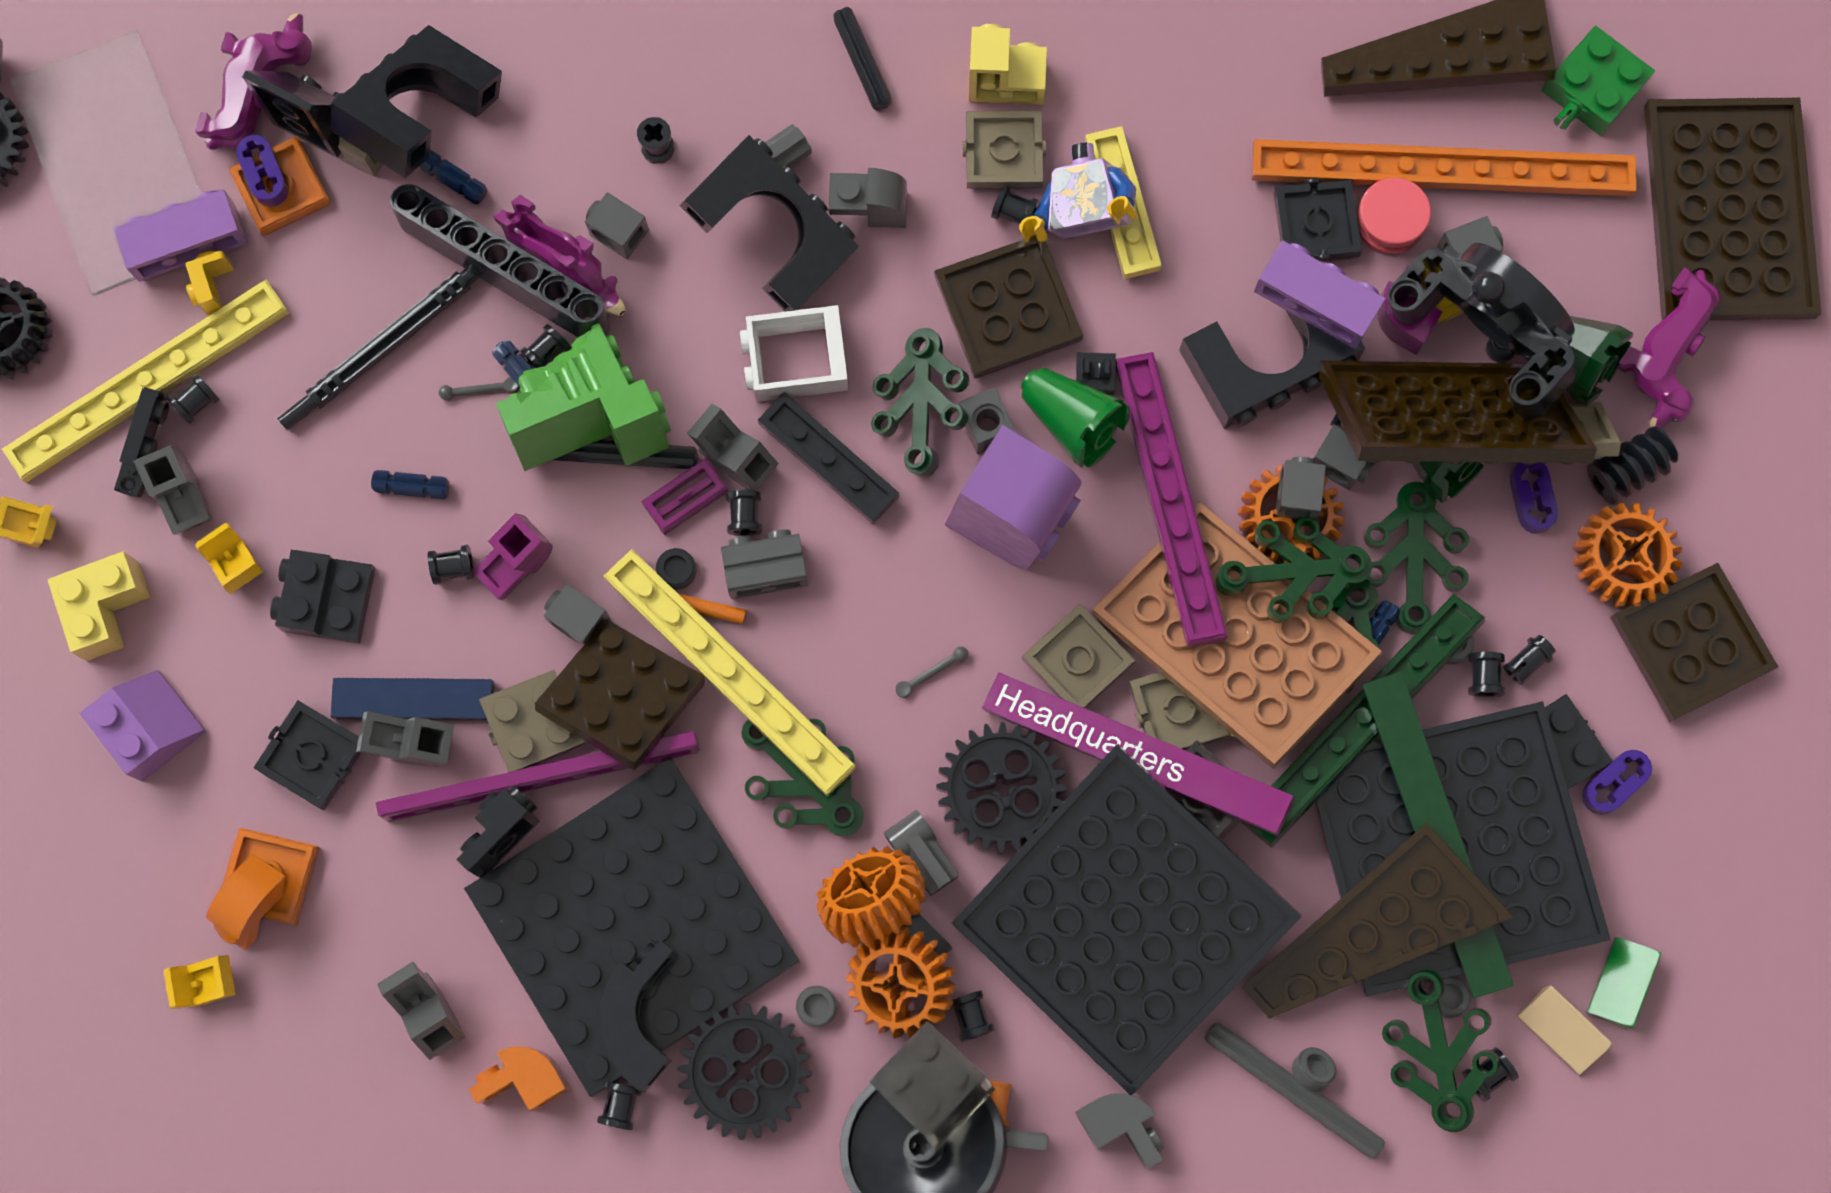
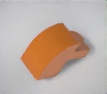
[206,853,285,951]
[468,1046,571,1111]

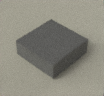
[1006,1129,1048,1151]

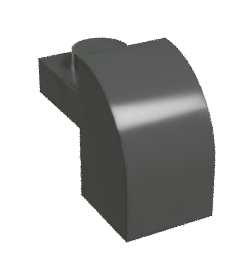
[829,168,907,228]
[687,404,779,491]
[133,445,212,535]
[356,711,454,766]
[377,962,465,1060]
[1075,1093,1164,1169]

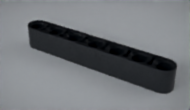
[390,184,610,338]

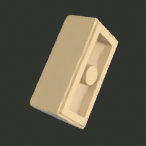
[1517,986,1612,1075]

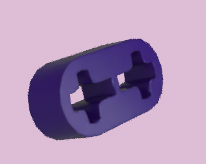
[236,135,289,207]
[1510,462,1558,534]
[1582,750,1652,815]

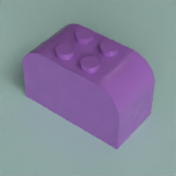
[945,425,1082,569]

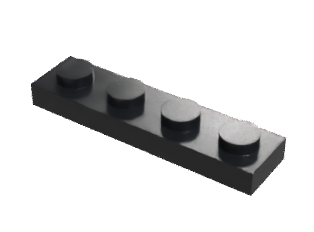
[758,392,899,524]

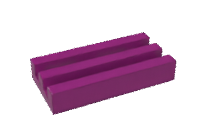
[641,458,729,535]

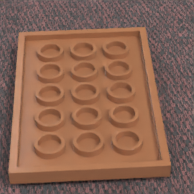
[1093,502,1382,769]

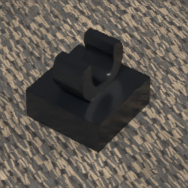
[1076,352,1116,395]

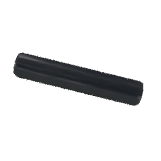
[833,7,892,111]

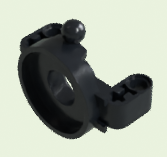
[1388,242,1577,419]

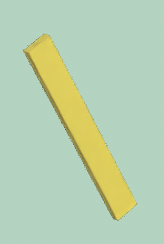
[2,280,290,483]
[603,549,856,797]

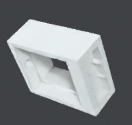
[740,305,849,402]

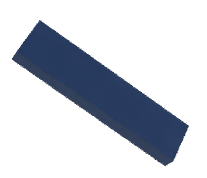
[330,678,494,721]

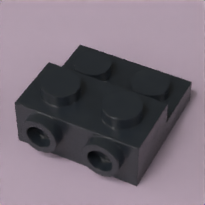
[270,549,376,644]
[456,785,540,878]

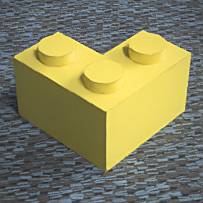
[969,24,1047,105]
[47,551,151,661]

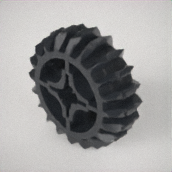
[0,277,53,380]

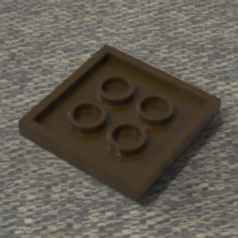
[934,235,1083,379]
[1610,563,1778,722]
[535,619,705,771]

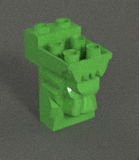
[495,323,671,471]

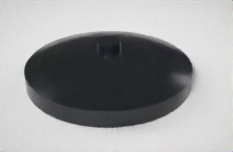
[840,1063,1007,1193]

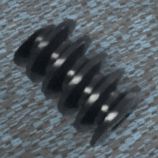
[1587,426,1678,505]

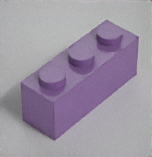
[113,189,248,282]
[1254,240,1386,349]

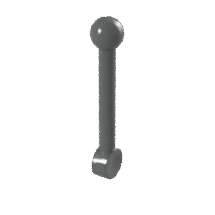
[438,377,520,400]
[895,646,969,698]

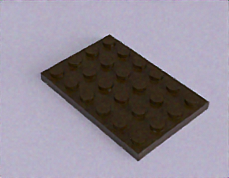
[1644,97,1821,320]
[1318,360,1597,465]

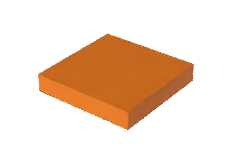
[228,136,332,236]
[222,827,320,926]

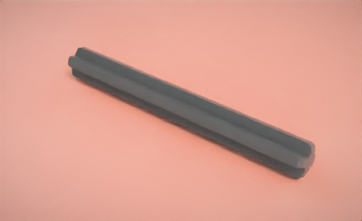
[1205,1023,1385,1159]

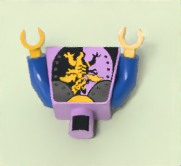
[1019,142,1138,242]

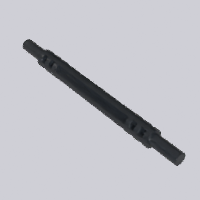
[277,263,497,430]

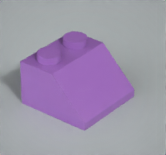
[79,670,206,781]

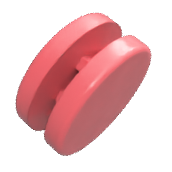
[1356,178,1431,255]

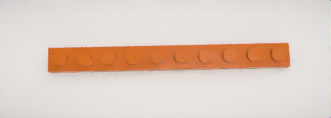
[1251,139,1636,197]

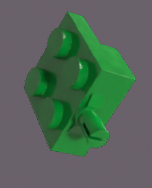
[1541,25,1655,136]

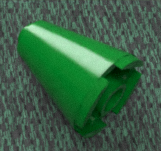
[1021,368,1131,468]

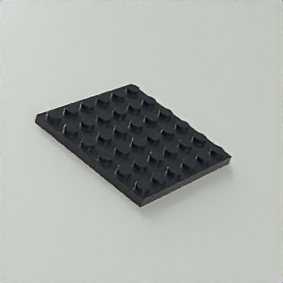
[1315,701,1611,997]
[952,744,1302,1095]
[464,757,800,1097]

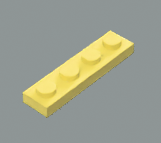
[1085,126,1162,279]

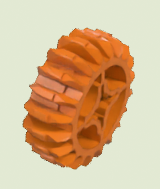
[1237,464,1345,563]
[1572,502,1683,608]
[816,846,926,948]
[845,927,957,1039]

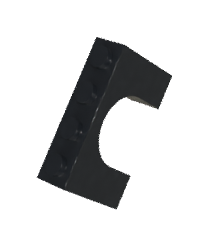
[330,25,502,178]
[679,135,859,312]
[1179,310,1365,429]

